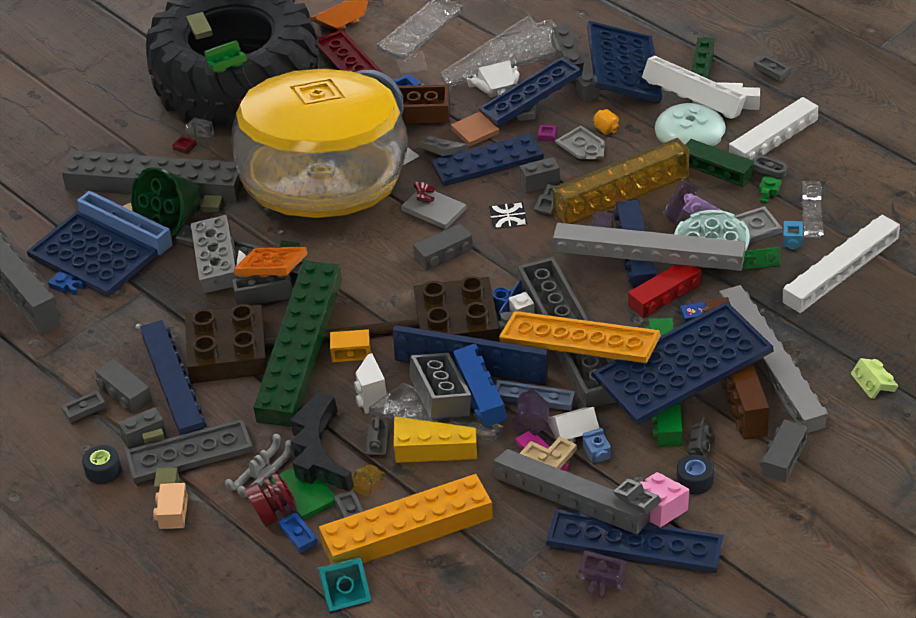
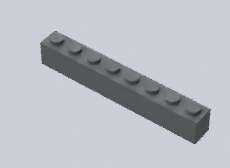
[494,449,650,534]

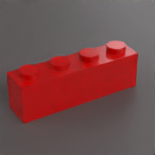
[628,264,701,318]

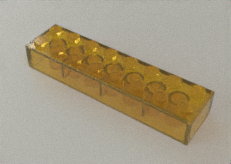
[553,138,689,224]

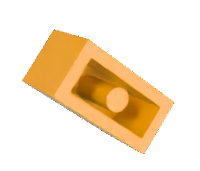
[330,329,371,362]

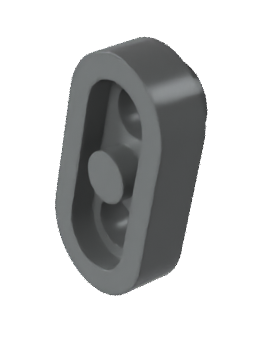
[753,155,787,179]

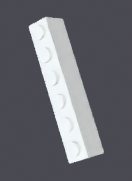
[642,56,747,119]
[729,97,818,161]

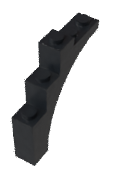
[290,391,354,492]

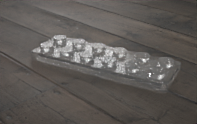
[377,0,463,61]

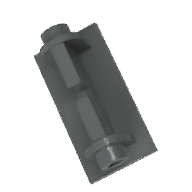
[365,416,389,455]
[688,417,713,458]

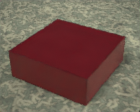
[172,135,197,154]

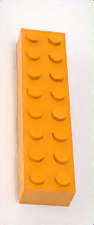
[319,474,493,564]

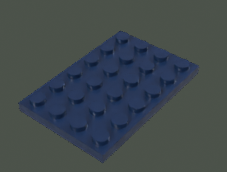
[587,21,662,103]
[27,211,158,297]

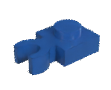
[48,271,84,295]

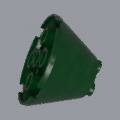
[131,167,200,237]

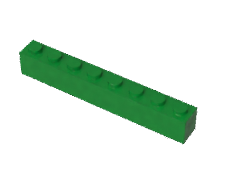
[645,318,682,446]

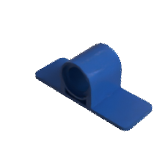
[492,280,522,321]

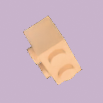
[153,483,188,529]

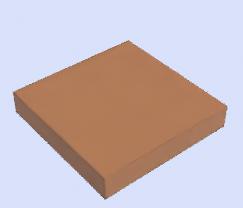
[451,112,499,147]

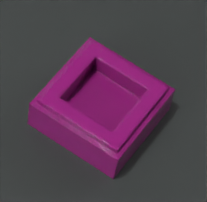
[537,125,557,142]

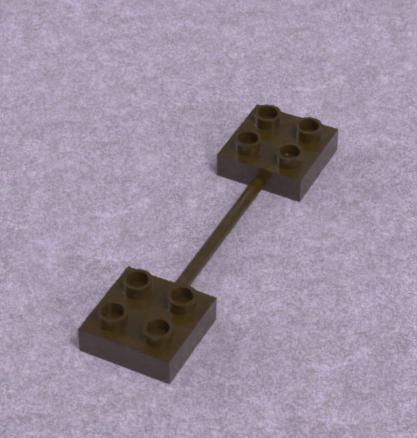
[185,276,500,384]

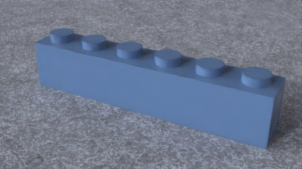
[77,191,173,256]

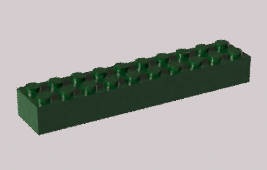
[253,260,342,427]

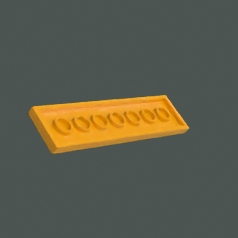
[499,311,661,363]

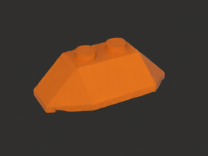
[310,0,369,31]

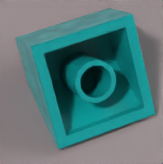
[317,557,371,612]

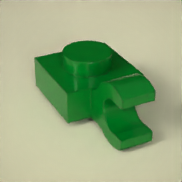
[758,176,781,203]

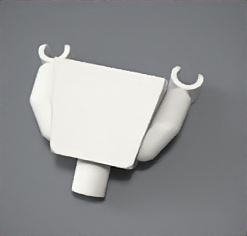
[466,60,520,98]

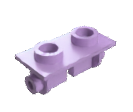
[683,193,720,214]

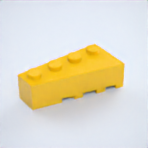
[394,416,477,463]

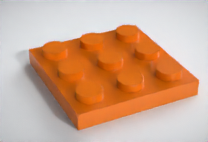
[234,247,307,278]

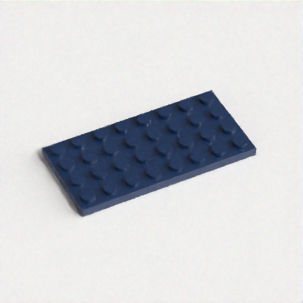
[593,301,774,425]

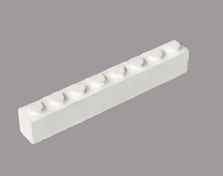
[783,215,900,313]

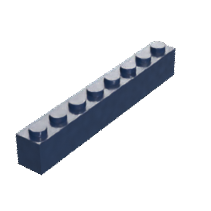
[140,320,207,436]

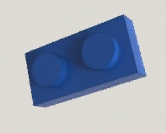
[278,512,318,553]

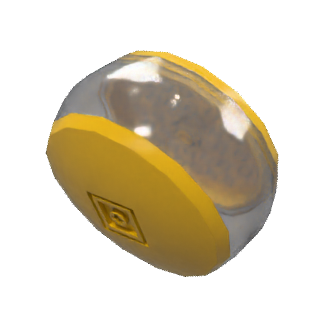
[231,69,408,218]

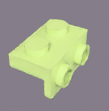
[851,358,898,399]

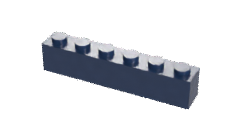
[613,200,656,289]

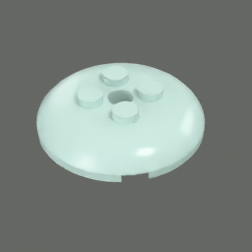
[655,103,726,149]
[674,210,750,268]

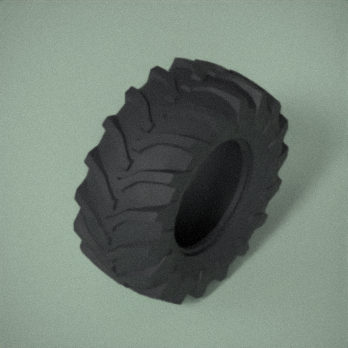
[146,0,319,130]

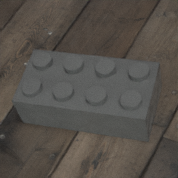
[409,353,472,419]

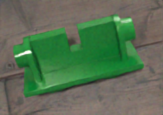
[743,247,780,269]

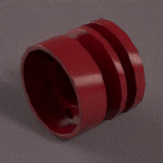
[245,472,297,527]

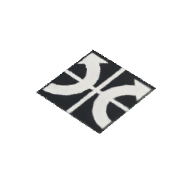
[489,202,527,228]

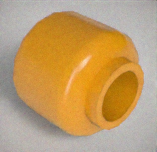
[593,109,619,135]

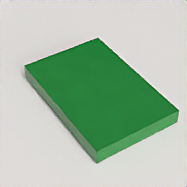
[271,468,336,521]

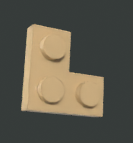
[519,436,577,469]

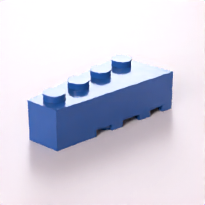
[453,343,508,427]

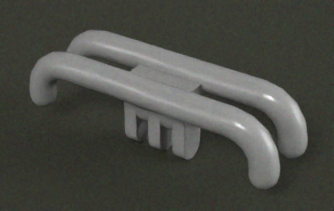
[225,434,293,498]

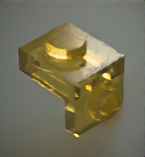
[352,465,385,496]

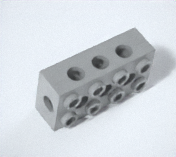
[191,215,240,294]

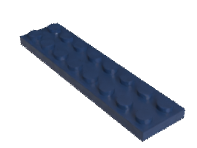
[393,325,548,385]
[546,509,724,573]

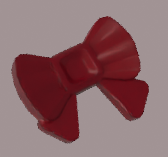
[414,181,435,203]

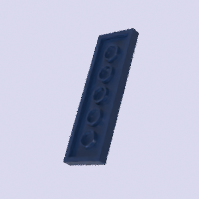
[479,57,582,126]
[431,133,544,186]

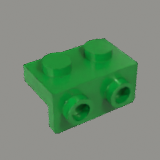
[204,41,247,73]

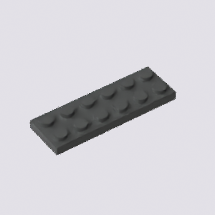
[125,419,253,484]

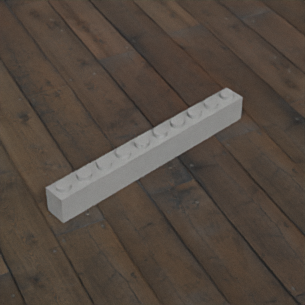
[553,223,745,271]
[719,285,828,433]

